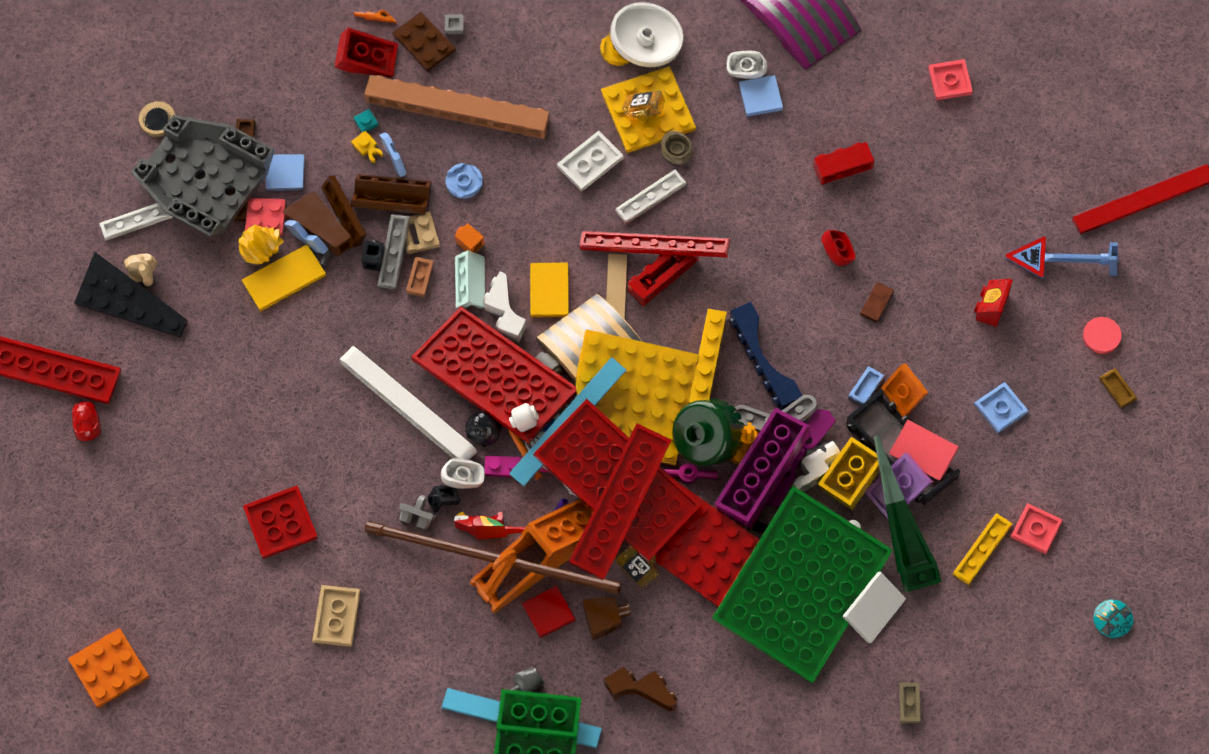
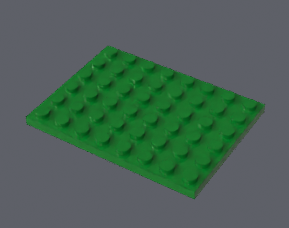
[711,486,893,683]

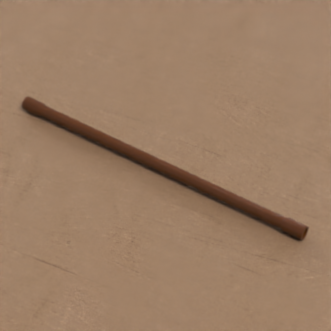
[365,521,622,595]

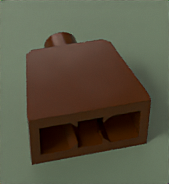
[582,597,631,640]

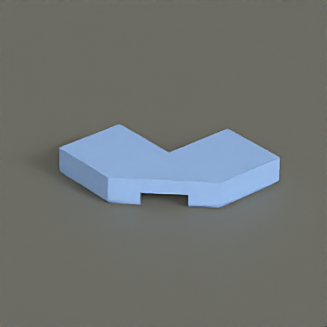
[380,133,406,177]
[284,220,328,254]

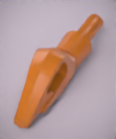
[354,10,397,23]

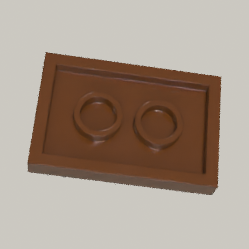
[393,12,456,72]

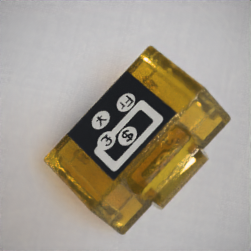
[622,90,665,119]
[615,545,659,589]

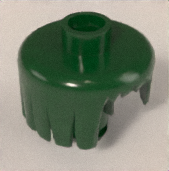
[672,399,744,466]

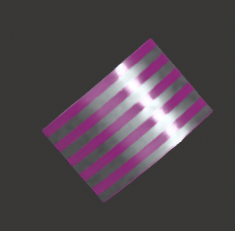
[741,0,861,70]

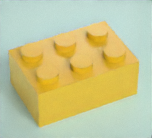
[818,437,880,510]

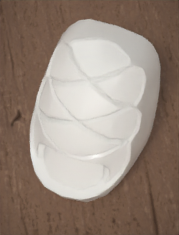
[727,51,768,79]
[441,458,484,489]

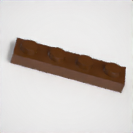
[321,175,366,247]

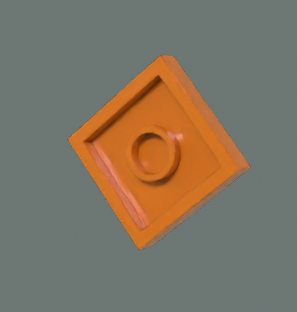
[881,363,928,417]

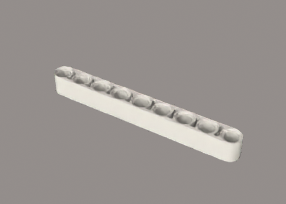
[339,346,477,460]

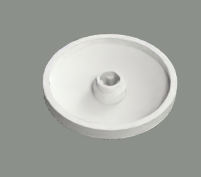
[610,2,683,67]

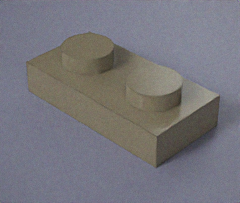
[899,683,920,724]

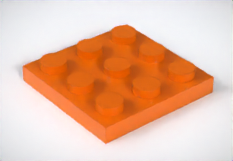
[68,628,150,708]

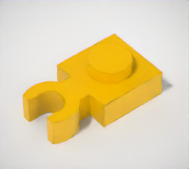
[351,131,383,163]

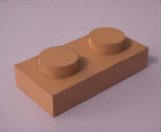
[406,257,434,297]

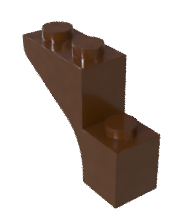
[604,667,678,711]

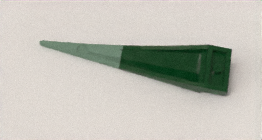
[874,436,942,592]

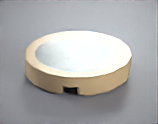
[139,102,175,137]

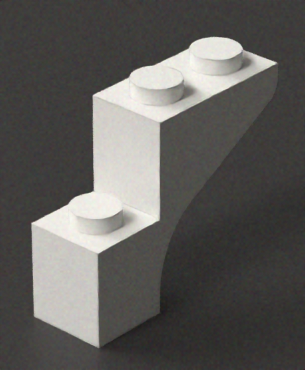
[483,272,527,342]

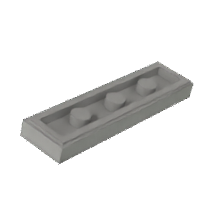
[377,214,410,290]

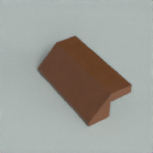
[351,174,432,214]

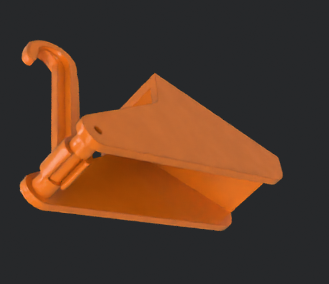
[469,499,593,613]

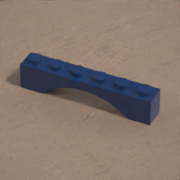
[728,302,803,411]

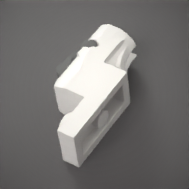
[793,441,840,492]

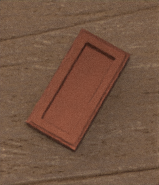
[860,282,894,323]

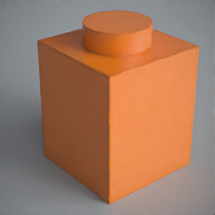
[454,223,485,253]

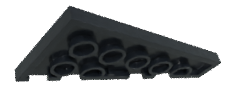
[74,252,187,338]

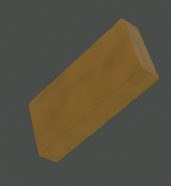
[1099,368,1137,409]

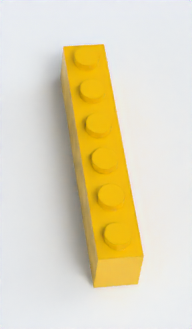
[688,309,727,404]

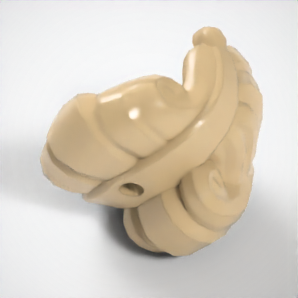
[124,254,157,286]

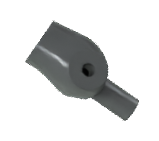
[510,667,544,693]

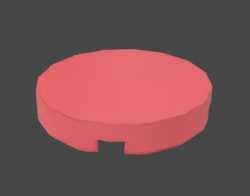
[1083,317,1122,354]

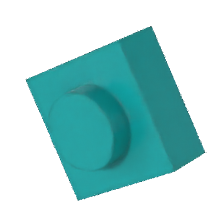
[353,109,379,133]

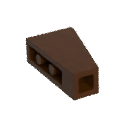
[283,191,354,256]

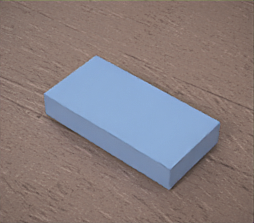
[848,366,885,405]

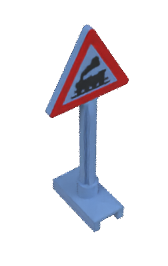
[1005,236,1119,279]

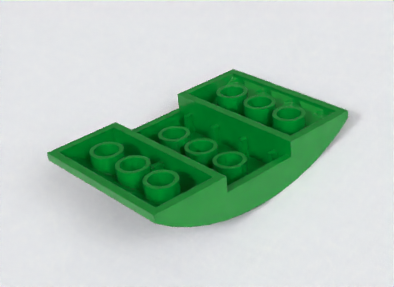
[494,689,582,754]

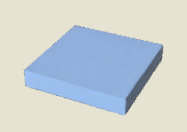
[739,75,783,117]
[265,154,305,191]
[974,382,1029,433]

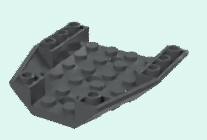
[131,115,275,237]

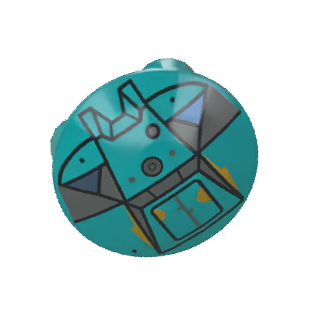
[1093,600,1133,639]

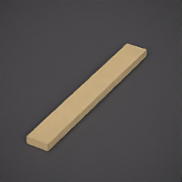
[606,254,627,319]

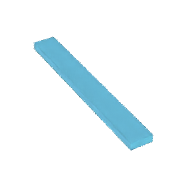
[509,357,626,487]
[442,688,602,748]

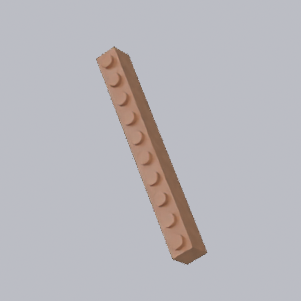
[364,75,550,139]

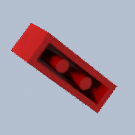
[813,142,875,185]

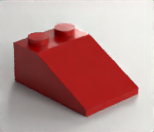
[334,27,398,77]

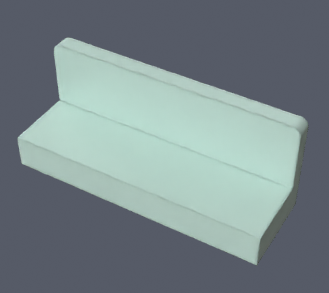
[455,250,485,309]

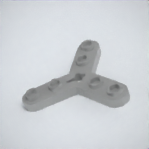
[733,395,817,472]

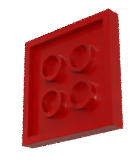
[243,485,318,559]

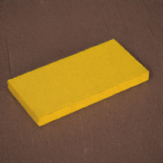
[242,244,326,312]

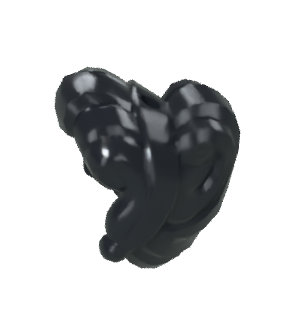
[465,412,502,447]

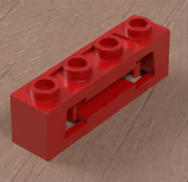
[628,254,699,307]

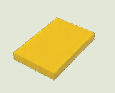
[530,263,569,317]

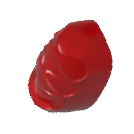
[821,230,856,267]
[72,402,101,441]

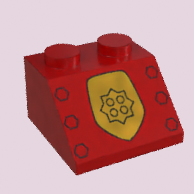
[974,279,1013,327]

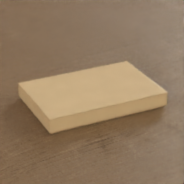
[313,585,361,647]

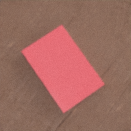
[889,420,959,481]

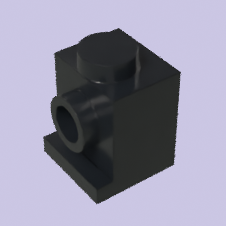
[361,240,385,271]

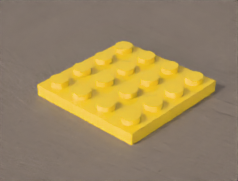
[601,66,696,153]

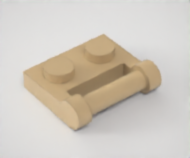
[406,211,440,254]

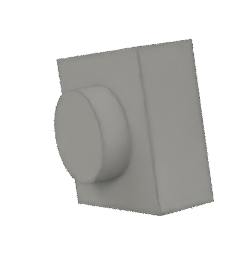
[445,14,464,34]

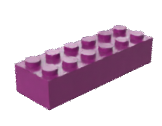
[715,407,811,530]

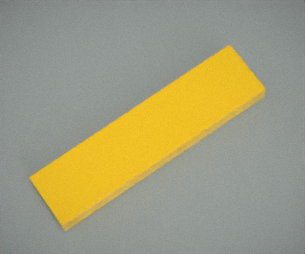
[952,513,1013,585]

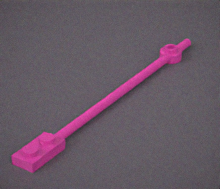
[484,456,717,484]

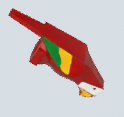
[454,512,526,540]

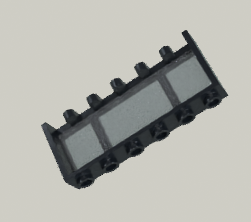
[846,389,960,506]

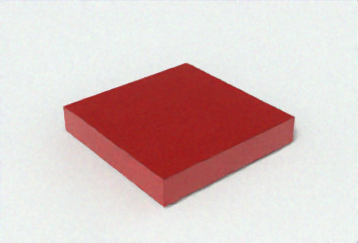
[522,586,575,638]

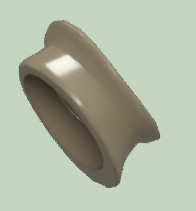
[661,131,693,164]

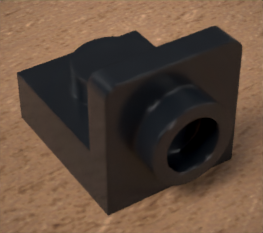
[428,485,461,513]

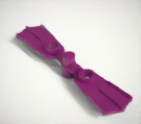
[767,409,836,507]

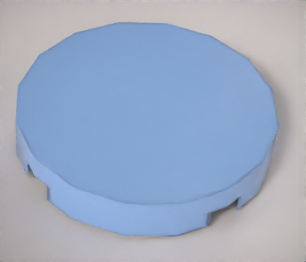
[445,163,483,199]

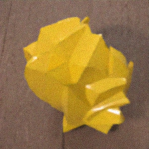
[239,224,284,265]

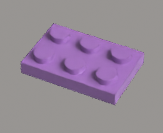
[865,453,932,519]

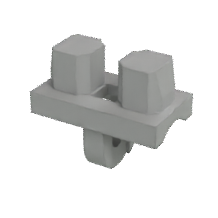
[399,495,437,530]

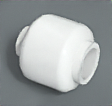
[509,403,539,432]

